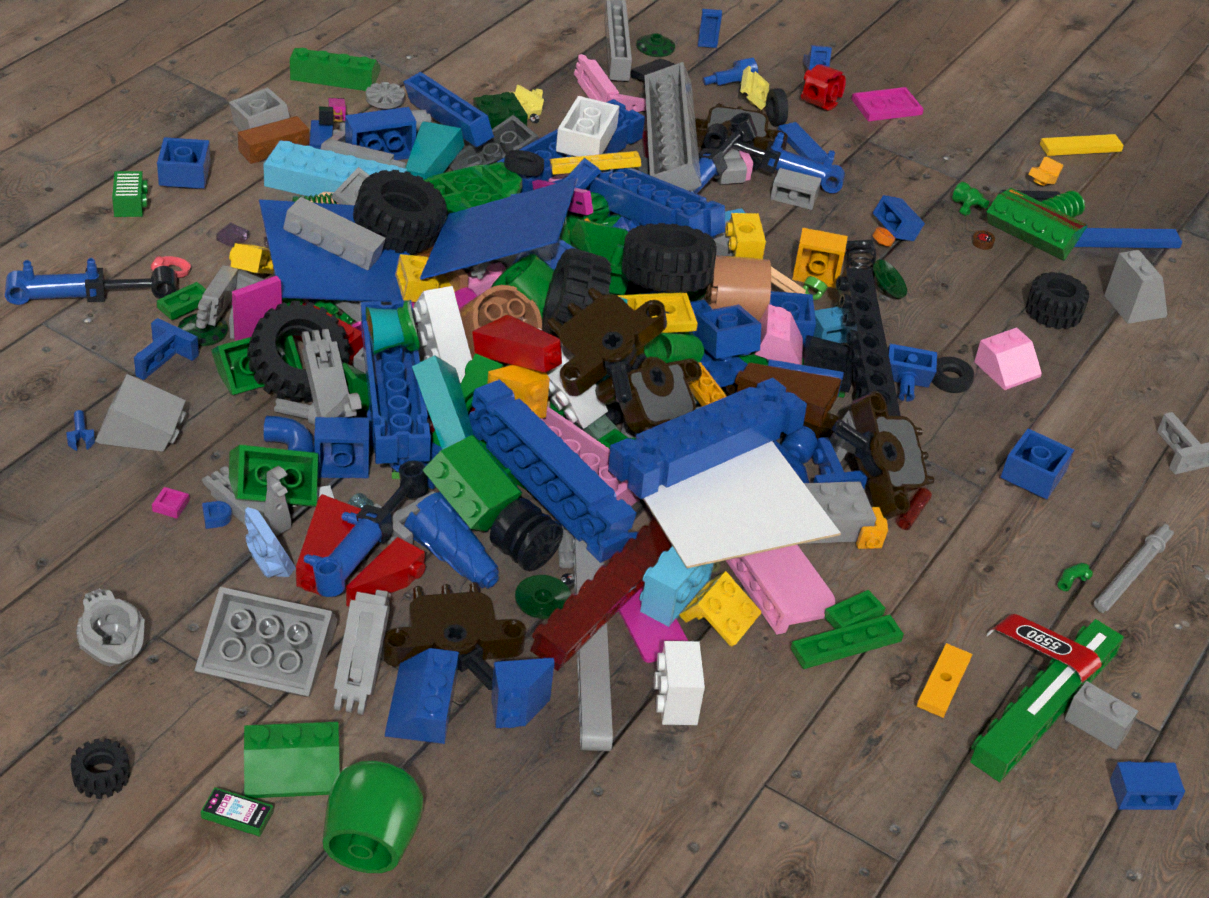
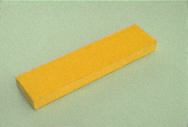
[1040,134,1124,156]
[550,151,641,175]

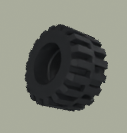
[1026,272,1090,329]

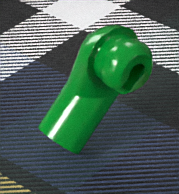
[1057,563,1093,591]

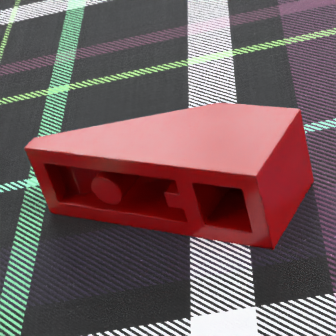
[346,537,426,607]

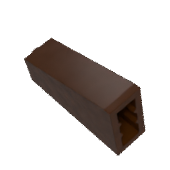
[735,363,842,427]

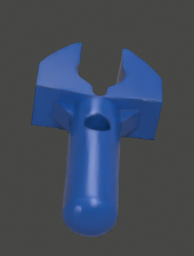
[66,410,95,451]

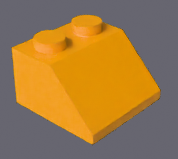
[488,365,550,419]

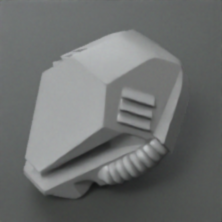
[76,588,145,667]

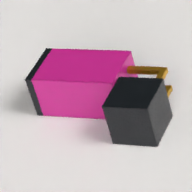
[318,98,346,125]

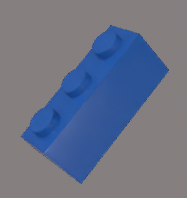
[385,648,459,744]

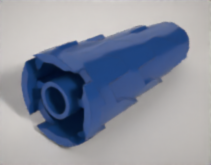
[404,492,499,588]

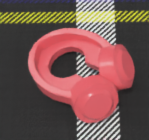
[150,256,191,278]

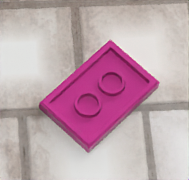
[851,87,924,121]
[232,276,282,341]

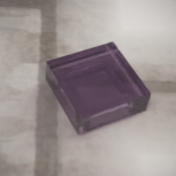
[216,223,250,247]

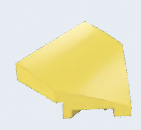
[513,85,544,119]

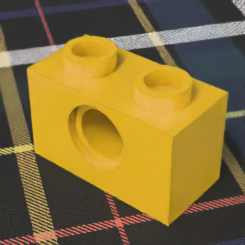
[725,213,766,259]

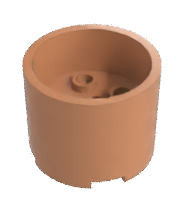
[705,255,771,321]
[459,285,542,367]

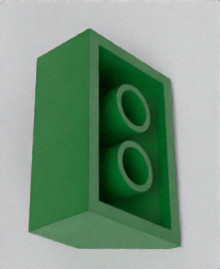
[211,335,302,395]
[423,435,522,531]
[228,445,318,507]
[244,722,340,798]

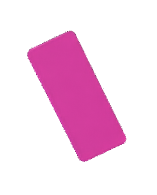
[604,563,688,663]

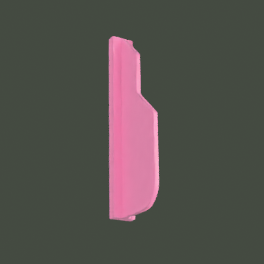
[726,545,835,635]

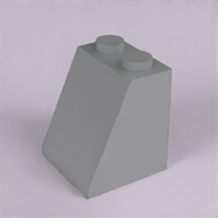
[1104,250,1167,324]
[95,374,186,452]

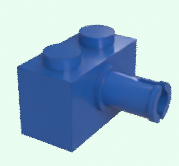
[887,344,937,402]

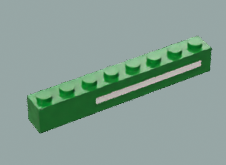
[970,619,1124,783]

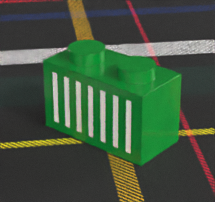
[112,171,148,217]

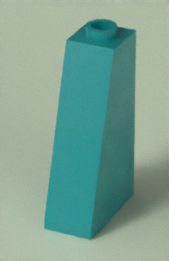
[405,121,465,180]
[412,355,474,450]

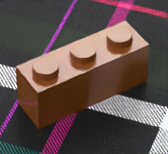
[238,116,310,164]

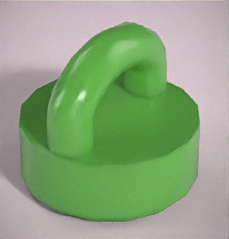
[803,276,828,300]

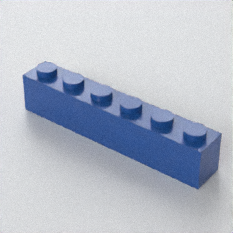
[403,72,494,147]

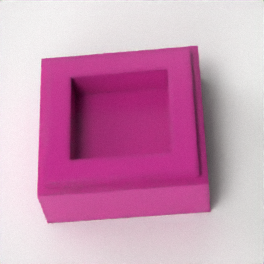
[152,487,190,519]

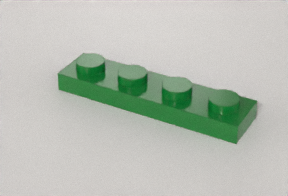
[790,614,904,670]

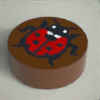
[972,230,995,250]

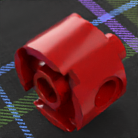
[801,64,846,111]

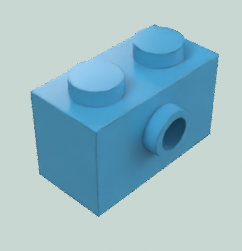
[814,307,846,343]

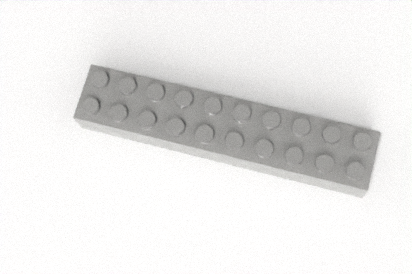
[645,62,702,191]

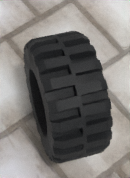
[353,170,447,254]
[622,223,717,293]
[542,248,611,338]
[247,301,350,403]

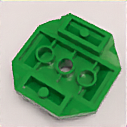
[423,162,523,215]

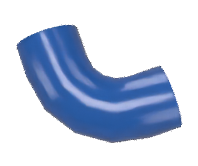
[264,416,315,453]

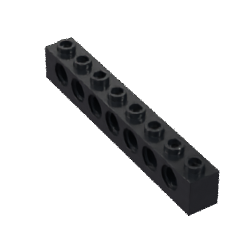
[836,267,901,416]

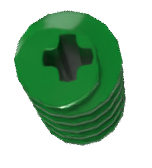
[1042,190,1085,218]

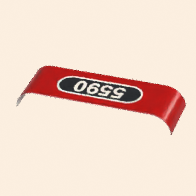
[987,614,1101,683]

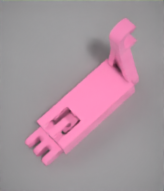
[574,54,646,112]

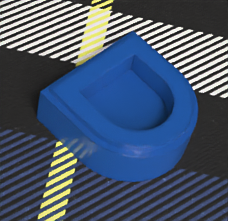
[202,501,232,529]

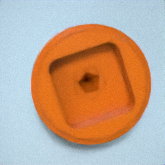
[872,227,896,247]

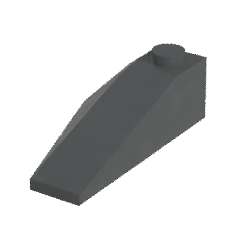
[448,115,539,171]

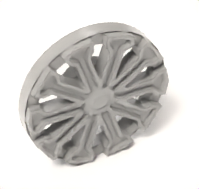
[365,82,405,109]

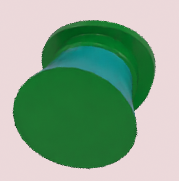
[366,300,420,355]

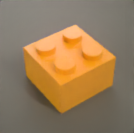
[792,228,848,288]

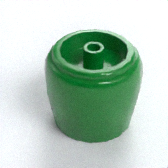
[491,254,554,318]
[323,761,423,873]

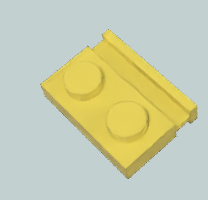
[740,66,769,110]

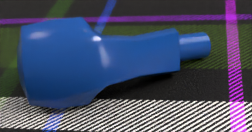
[703,57,758,86]

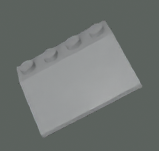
[194,587,338,698]

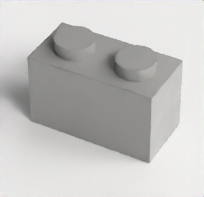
[771,168,821,210]
[1065,681,1138,750]

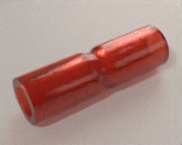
[896,488,932,530]

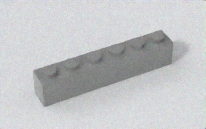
[604,0,632,82]

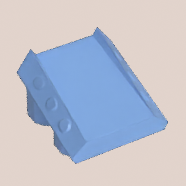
[245,507,296,578]

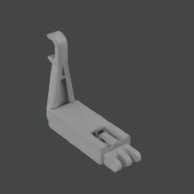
[321,122,405,168]
[196,265,264,328]
[302,329,361,418]
[202,466,291,536]
[334,590,391,715]

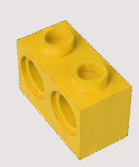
[229,243,274,274]
[395,254,439,302]

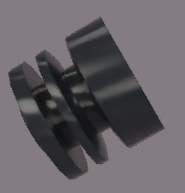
[490,498,563,572]

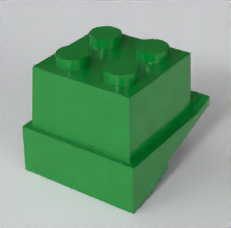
[570,219,631,295]

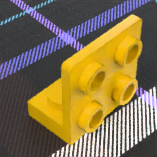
[679,571,761,647]

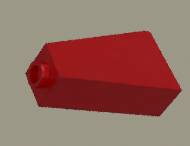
[472,315,562,372]
[296,494,362,596]

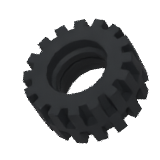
[70,738,130,799]

